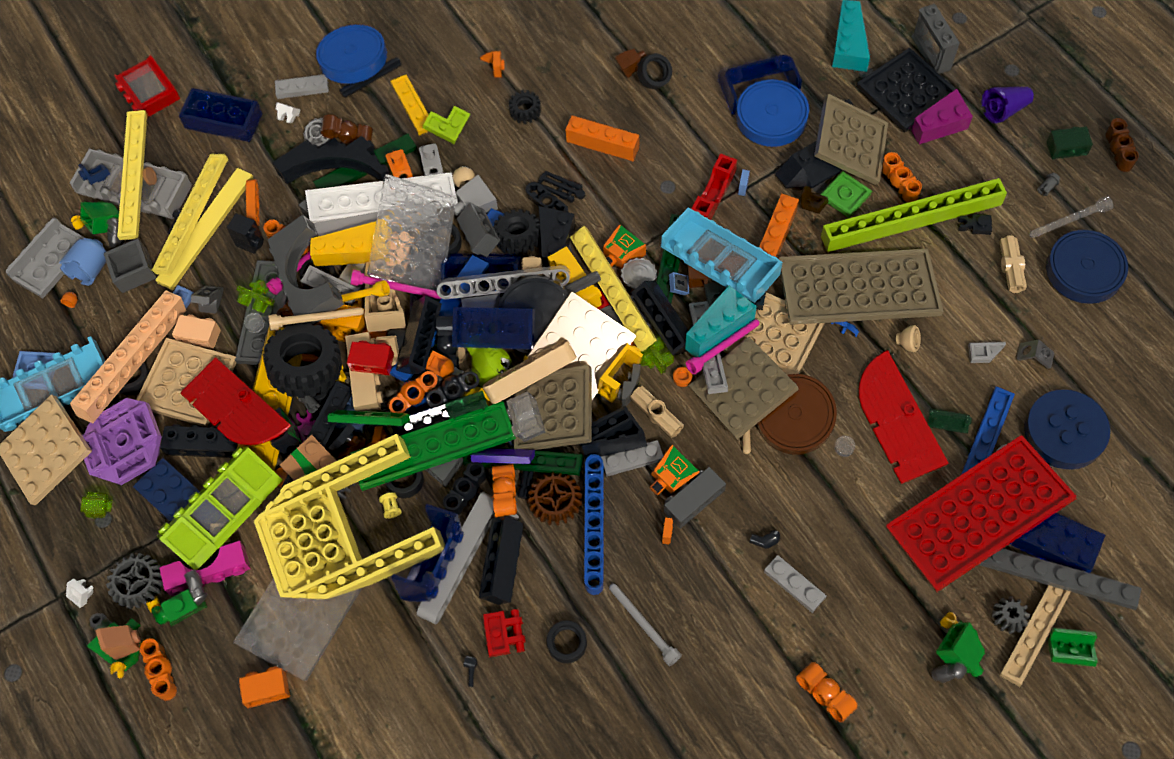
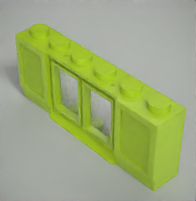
[157,446,283,570]

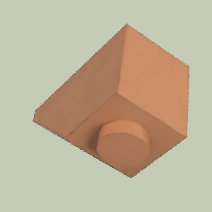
[95,625,141,660]

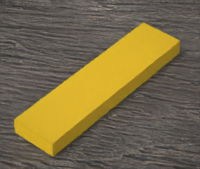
[390,75,428,135]

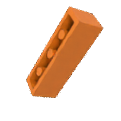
[565,116,639,161]
[759,194,799,258]

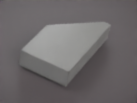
[968,342,1006,363]

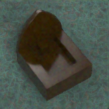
[800,186,828,214]

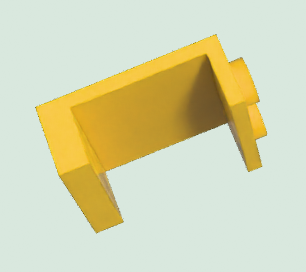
[597,343,643,403]

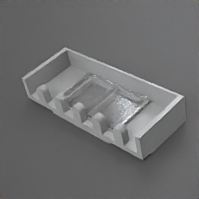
[70,149,192,219]

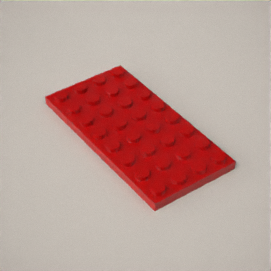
[886,435,1077,592]

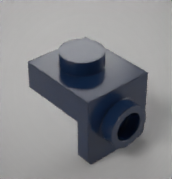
[78,163,110,185]

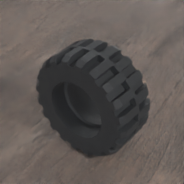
[263,322,342,398]

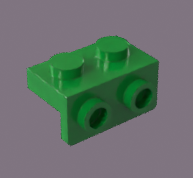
[1048,628,1098,667]

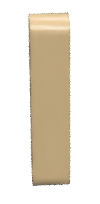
[482,339,577,404]

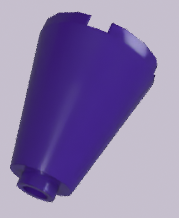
[981,87,1034,123]

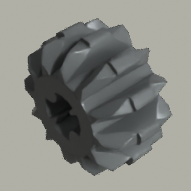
[992,596,1030,634]

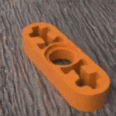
[246,179,260,226]

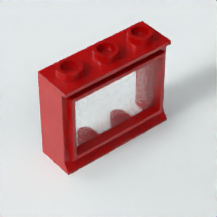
[114,55,180,118]

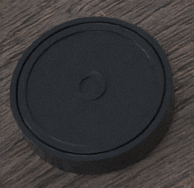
[497,275,570,354]

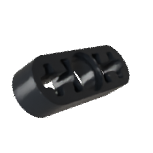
[526,182,568,212]

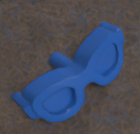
[831,322,860,337]

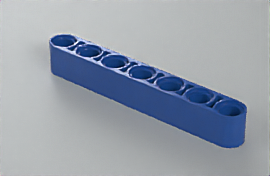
[584,454,604,595]

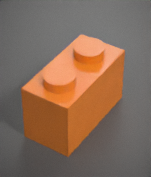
[239,667,290,708]

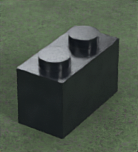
[226,213,264,254]

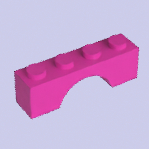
[159,541,250,596]

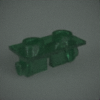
[445,391,488,420]
[928,408,972,434]

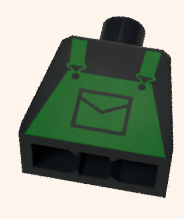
[270,407,302,455]

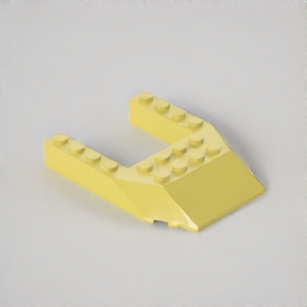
[254,434,447,599]

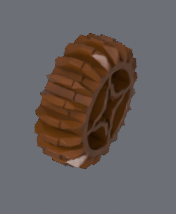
[528,472,582,526]

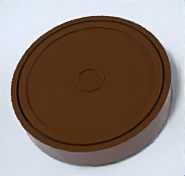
[757,374,837,455]

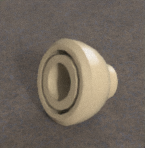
[896,325,921,352]

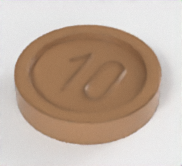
[142,167,157,185]

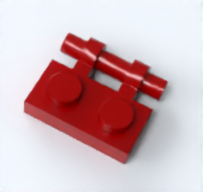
[483,609,526,657]

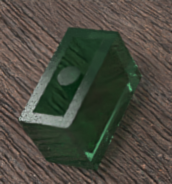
[1046,127,1093,159]

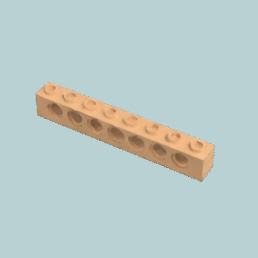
[70,290,186,424]

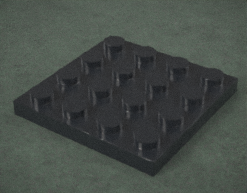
[856,47,956,133]

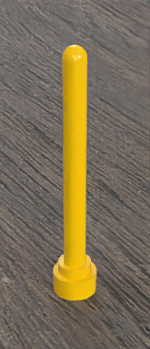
[341,280,390,302]

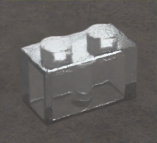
[506,391,546,442]

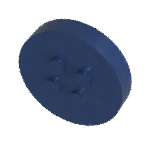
[1046,230,1128,304]
[1024,390,1110,470]

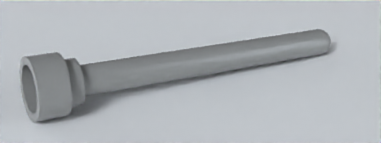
[609,584,682,666]

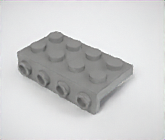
[6,218,85,299]

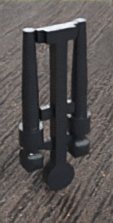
[538,171,585,203]

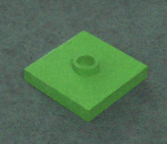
[820,171,872,218]

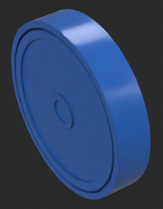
[316,25,387,84]
[736,79,809,147]

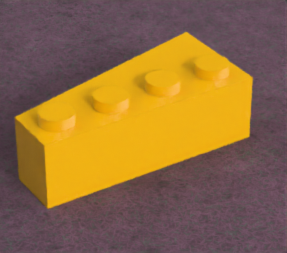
[310,218,391,266]

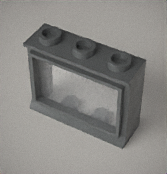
[911,4,960,74]

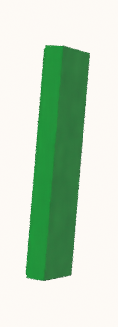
[327,410,410,426]

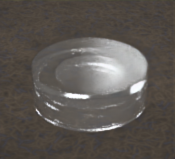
[244,313,265,333]
[834,436,855,457]

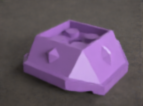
[82,398,162,485]

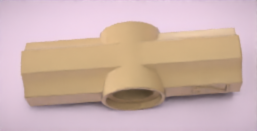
[1000,236,1027,293]
[630,386,684,438]

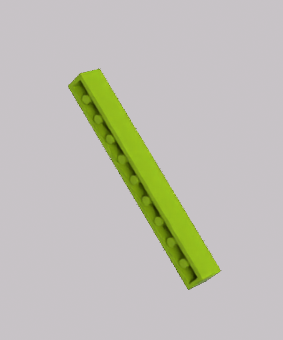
[821,178,1007,252]

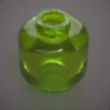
[81,492,112,519]

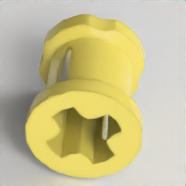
[379,492,402,519]

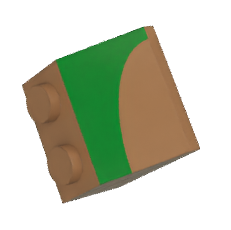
[279,435,336,481]

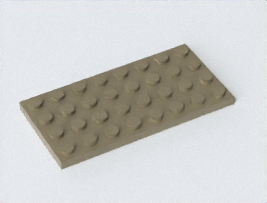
[779,249,944,325]

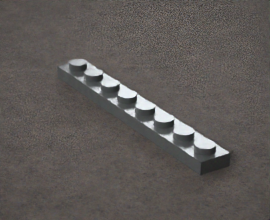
[979,549,1142,610]

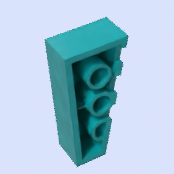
[832,0,870,72]
[685,285,757,357]

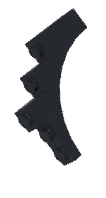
[272,136,390,184]

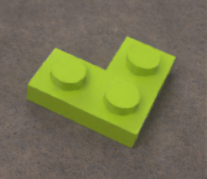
[423,106,470,144]

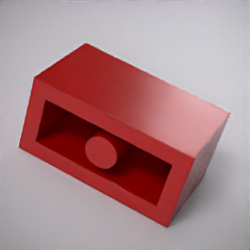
[347,340,394,375]

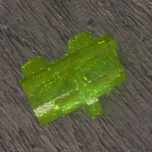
[236,279,275,313]
[640,337,674,375]

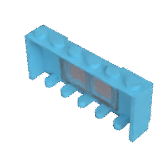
[661,207,782,303]
[0,336,105,432]

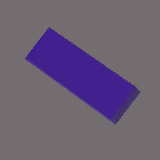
[471,448,535,464]

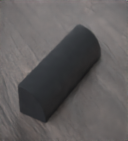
[396,296,442,374]

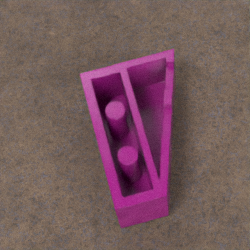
[911,89,973,144]

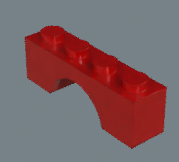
[691,153,737,220]

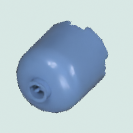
[59,238,106,286]

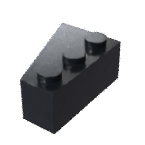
[539,206,575,267]
[576,406,647,460]

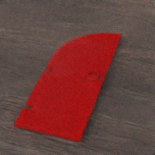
[859,350,949,484]
[180,357,291,445]

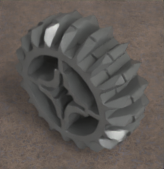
[106,553,163,609]

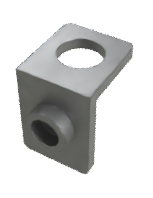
[1017,339,1054,369]

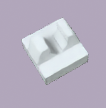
[276,102,300,123]
[66,579,93,608]

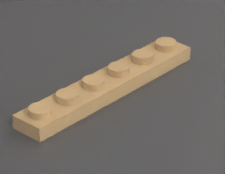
[1000,585,1071,687]

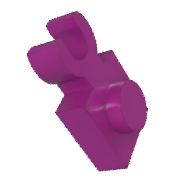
[296,410,316,443]

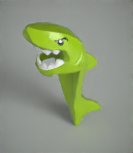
[461,319,512,387]

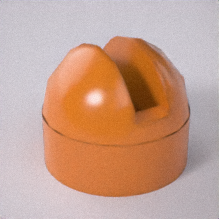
[60,292,78,308]

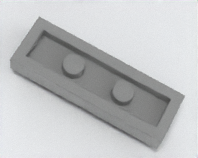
[275,74,329,99]
[301,265,360,306]
[601,440,663,477]
[764,555,826,613]

